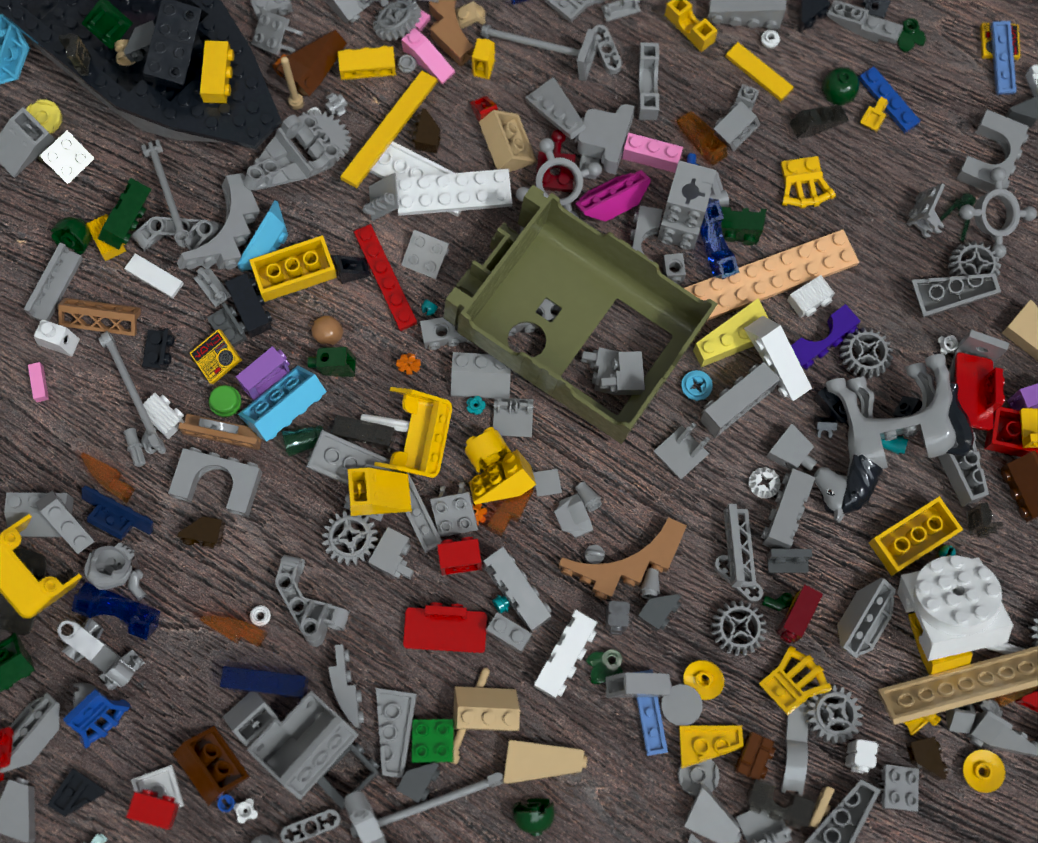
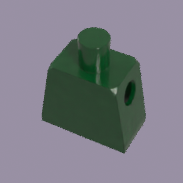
[307,347,356,377]

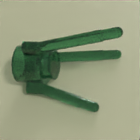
[939,193,976,242]

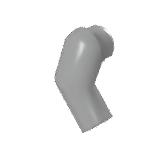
[141,427,157,454]
[128,569,146,601]

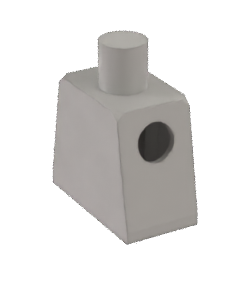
[766,424,817,471]

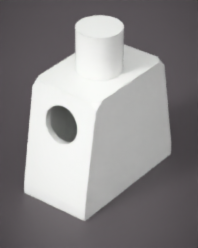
[34,320,80,356]

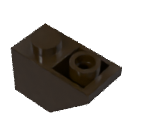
[412,108,441,154]
[177,516,226,549]
[906,737,948,780]

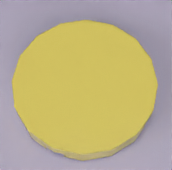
[26,100,62,134]

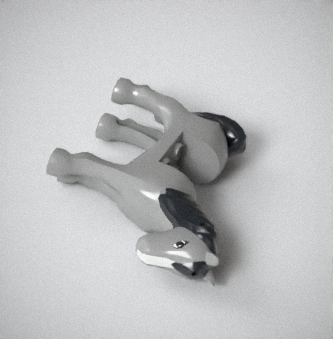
[814,353,974,523]

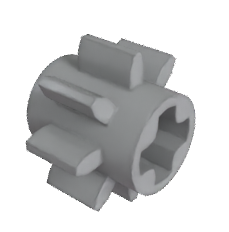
[324,93,348,117]

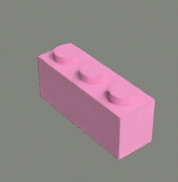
[622,133,683,173]

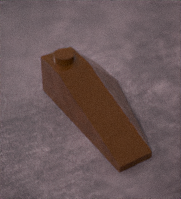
[276,30,347,96]

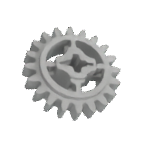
[373,0,422,41]
[322,510,378,566]
[805,685,863,744]

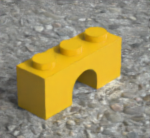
[665,0,718,52]

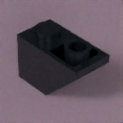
[798,0,831,33]
[813,387,848,424]

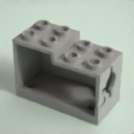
[657,160,717,250]
[247,691,359,800]

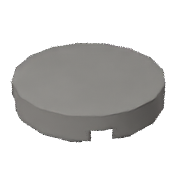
[198,418,239,434]
[661,684,703,726]
[677,759,720,797]

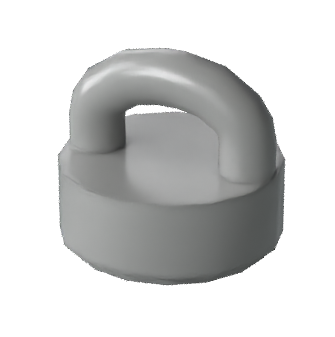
[584,545,605,564]

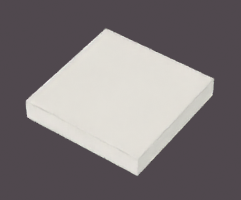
[131,765,185,808]

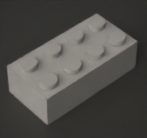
[700,362,780,438]

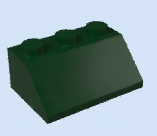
[0,633,35,692]

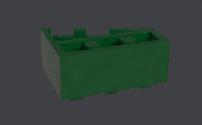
[98,178,151,250]
[701,206,767,245]

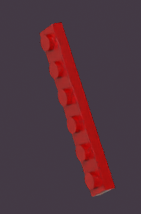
[353,224,417,331]

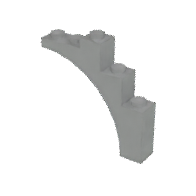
[177,173,260,270]

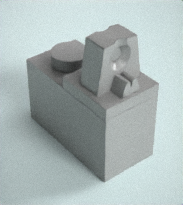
[581,347,619,394]
[599,351,645,395]
[368,527,414,579]

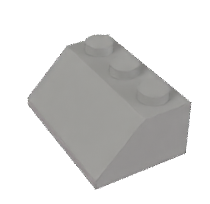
[451,352,511,399]
[4,492,74,538]

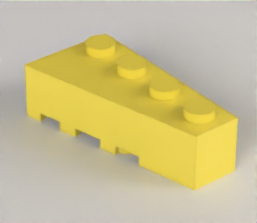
[693,298,769,367]

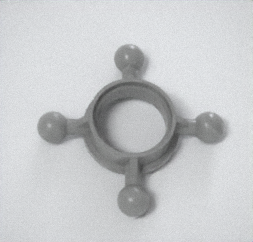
[516,138,602,218]
[959,167,1037,259]

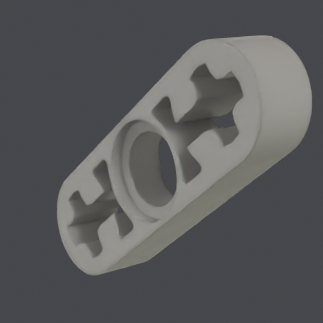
[593,25,622,75]
[714,555,763,603]
[281,810,341,843]

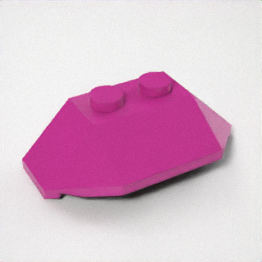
[575,170,651,222]

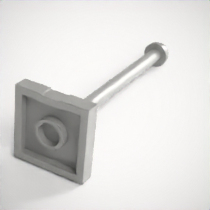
[481,24,597,81]

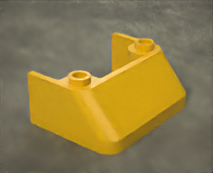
[374,387,452,478]
[0,514,82,619]

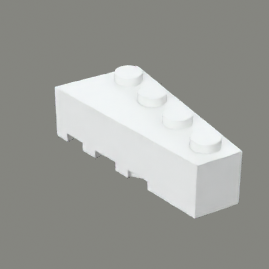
[744,316,812,401]
[534,610,597,699]

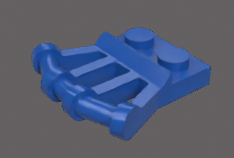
[63,689,131,749]

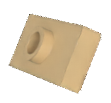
[806,786,834,829]

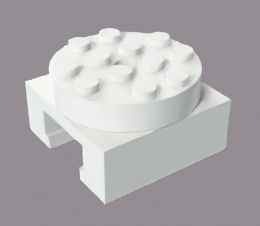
[898,555,1013,661]

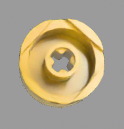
[464,427,511,473]

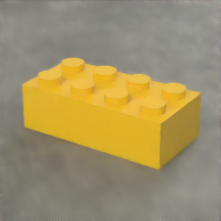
[249,235,337,302]
[868,496,963,576]

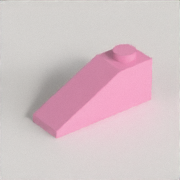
[401,28,455,84]

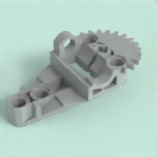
[244,110,351,191]

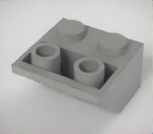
[223,689,282,748]

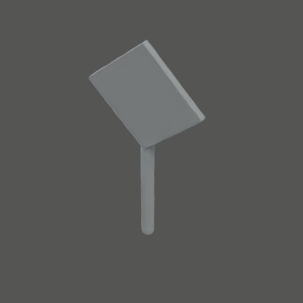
[532,469,562,497]

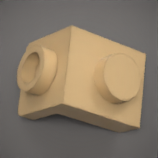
[455,1,486,29]

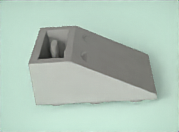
[0,107,56,178]

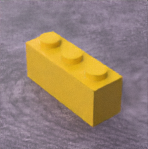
[200,41,234,103]
[338,46,396,80]

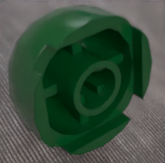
[821,67,860,106]
[51,217,91,254]
[512,798,555,836]

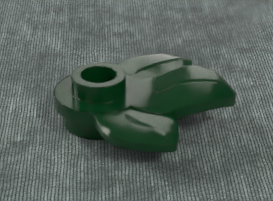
[897,18,926,53]
[586,649,623,684]

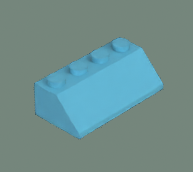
[238,366,327,442]

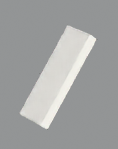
[124,254,184,299]

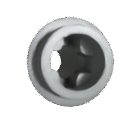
[575,482,602,512]
[640,568,660,600]

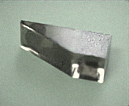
[789,105,849,139]

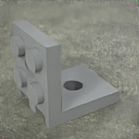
[949,329,1009,382]

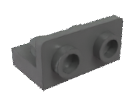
[207,302,247,347]
[767,549,812,573]

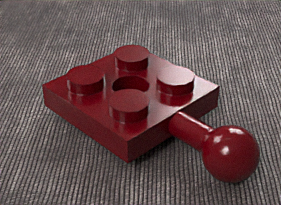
[535,129,576,192]

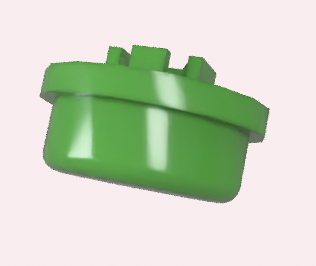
[209,385,242,417]

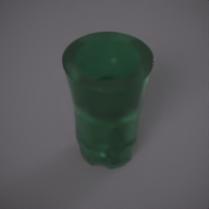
[281,425,323,458]

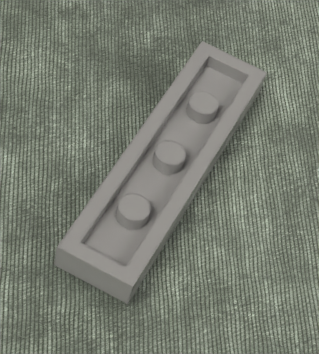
[405,473,442,553]

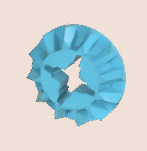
[681,370,713,401]

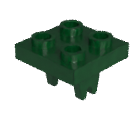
[81,0,133,50]

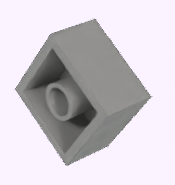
[714,101,761,151]

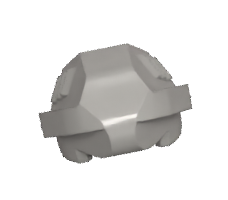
[84,542,135,590]

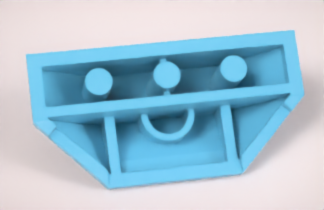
[0,14,30,84]
[237,200,288,272]

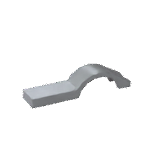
[781,700,810,796]

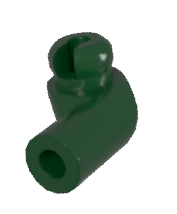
[762,593,793,611]

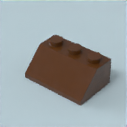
[1001,451,1038,523]
[173,726,250,806]

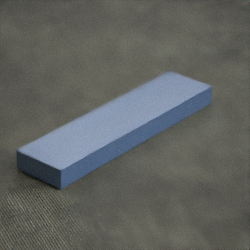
[990,21,1016,95]
[633,669,668,756]

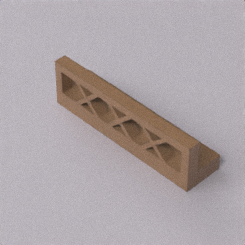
[58,298,141,336]
[178,414,262,450]

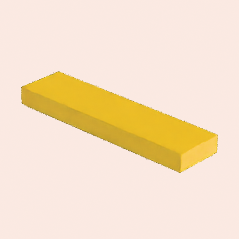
[725,42,794,102]

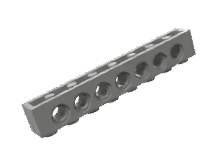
[420,299,561,350]

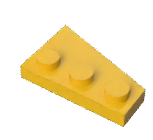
[679,726,744,769]

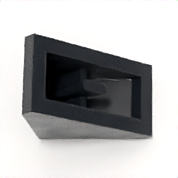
[334,255,370,284]

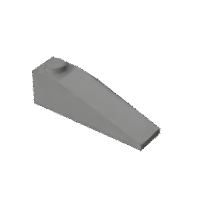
[965,711,1038,758]

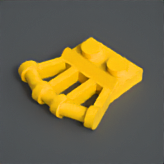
[780,156,836,209]
[759,646,832,716]

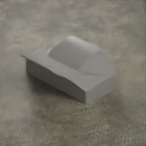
[554,493,593,539]

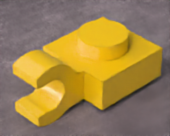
[860,97,888,132]

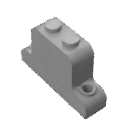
[575,104,635,175]

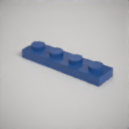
[859,67,920,134]

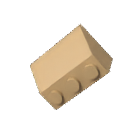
[479,110,537,172]
[453,687,520,732]

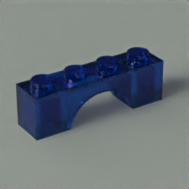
[700,198,740,279]
[72,582,161,640]
[220,666,309,699]

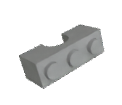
[36,490,95,554]

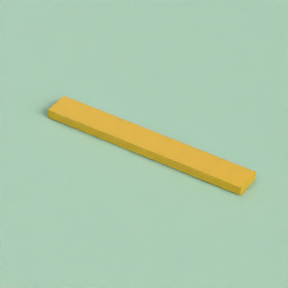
[341,71,437,188]

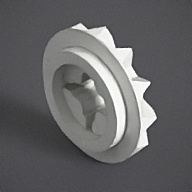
[749,467,781,499]

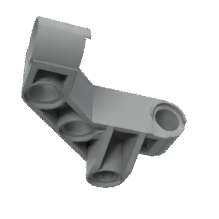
[132,217,223,270]
[275,554,350,647]
[57,617,134,687]
[344,791,388,843]

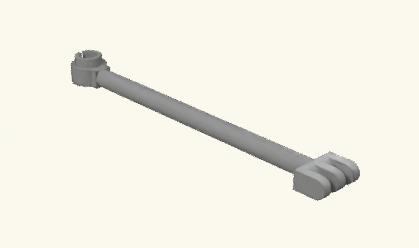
[141,139,192,248]
[98,330,166,454]
[350,772,504,838]

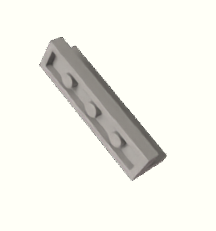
[24,243,83,321]
[723,504,757,587]

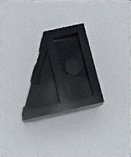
[47,768,107,817]

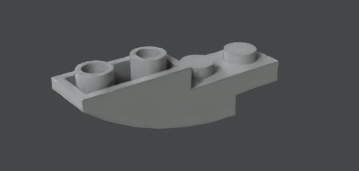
[827,0,903,44]
[328,644,364,729]

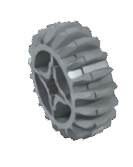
[947,241,1001,277]
[840,327,893,380]
[711,600,767,656]

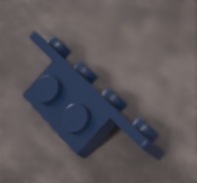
[82,485,153,540]

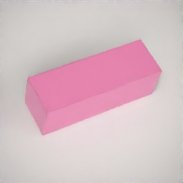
[28,362,49,402]

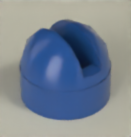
[217,795,235,812]

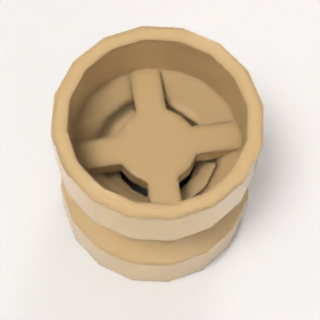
[115,39,135,66]

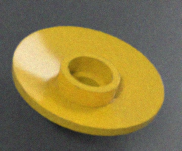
[683,660,724,700]
[963,750,1005,793]

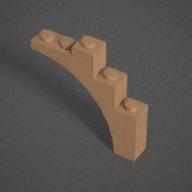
[429,0,474,67]
[558,517,687,601]

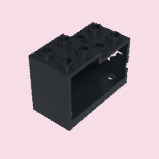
[143,0,202,91]

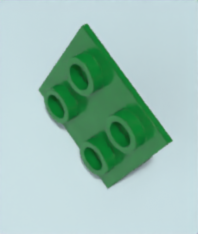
[412,719,454,763]

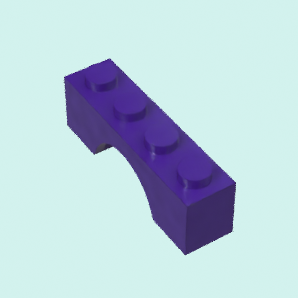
[791,304,861,370]

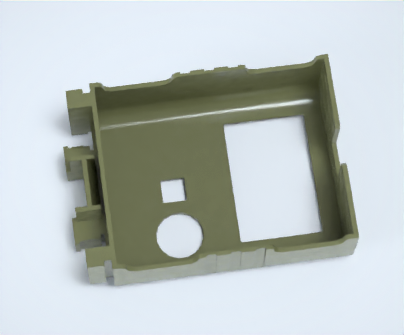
[443,185,718,445]

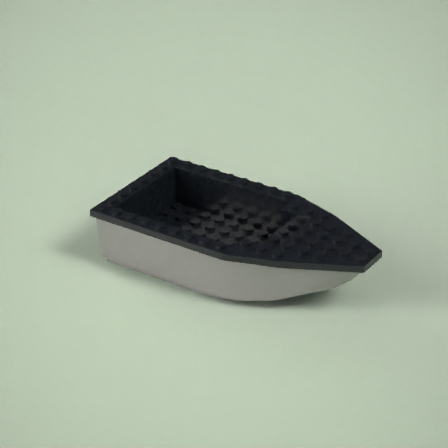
[0,0,282,149]

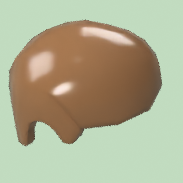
[311,316,343,345]

